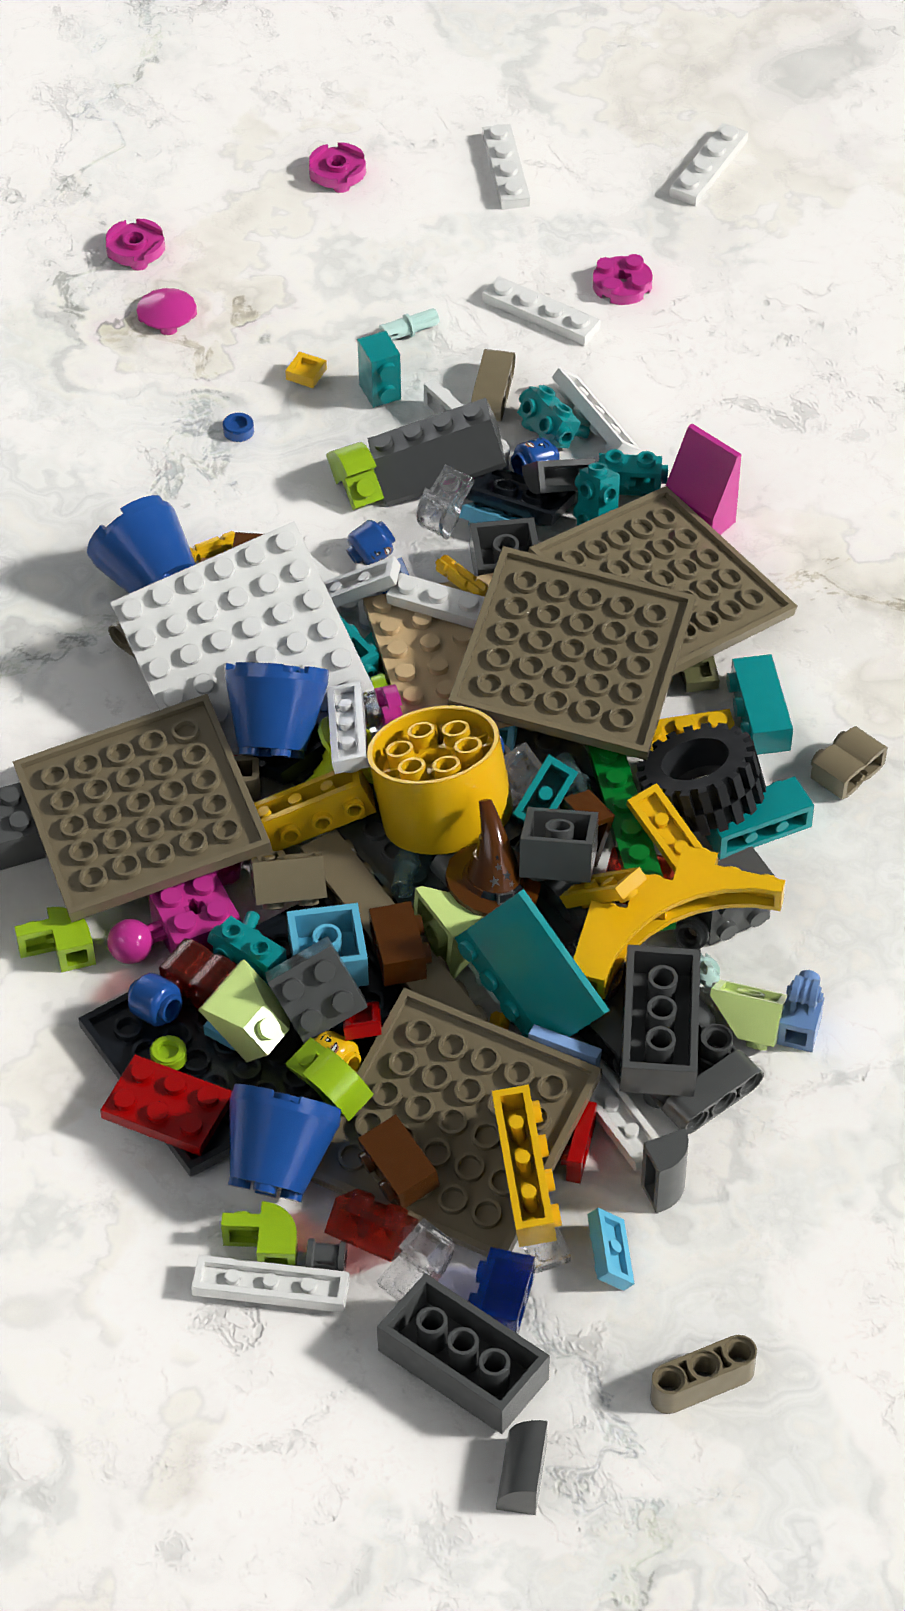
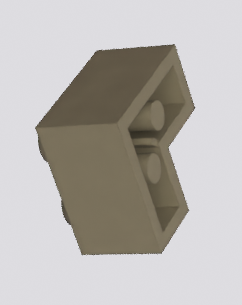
[249,850,327,910]

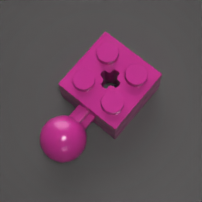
[107,871,242,966]

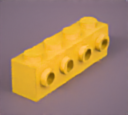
[248,769,376,863]
[492,1084,562,1247]

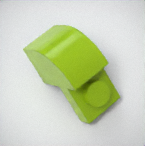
[326,442,384,510]
[14,907,96,973]
[286,1037,374,1121]
[221,1201,298,1266]

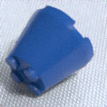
[87,495,196,594]
[225,662,329,759]
[228,1084,341,1202]

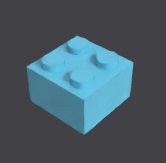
[287,903,369,987]

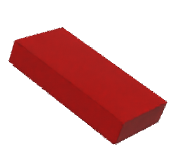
[343,1001,382,1041]

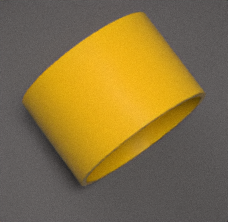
[367,705,513,855]

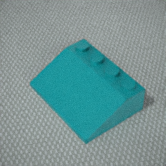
[454,889,609,1038]

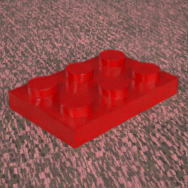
[100,1055,232,1156]

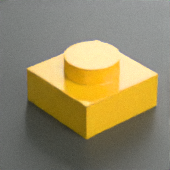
[285,352,327,388]

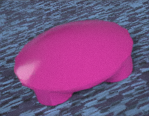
[136,288,197,335]

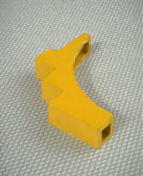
[573,845,785,999]

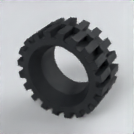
[636,723,766,837]

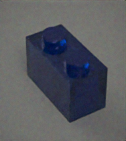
[468,1247,535,1334]

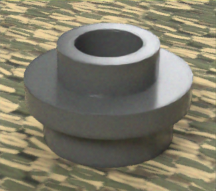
[674,916,709,949]

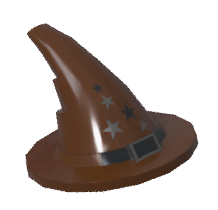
[445,799,541,917]

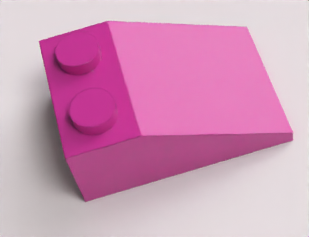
[665,424,742,535]

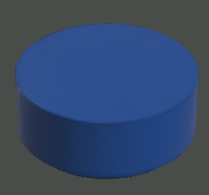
[223,413,254,442]

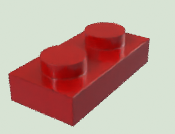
[561,1101,597,1184]

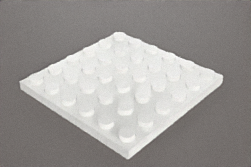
[110,521,376,756]

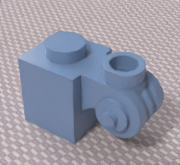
[777,970,825,1052]

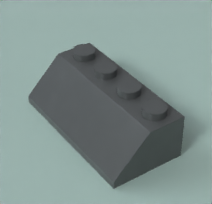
[367,398,507,507]

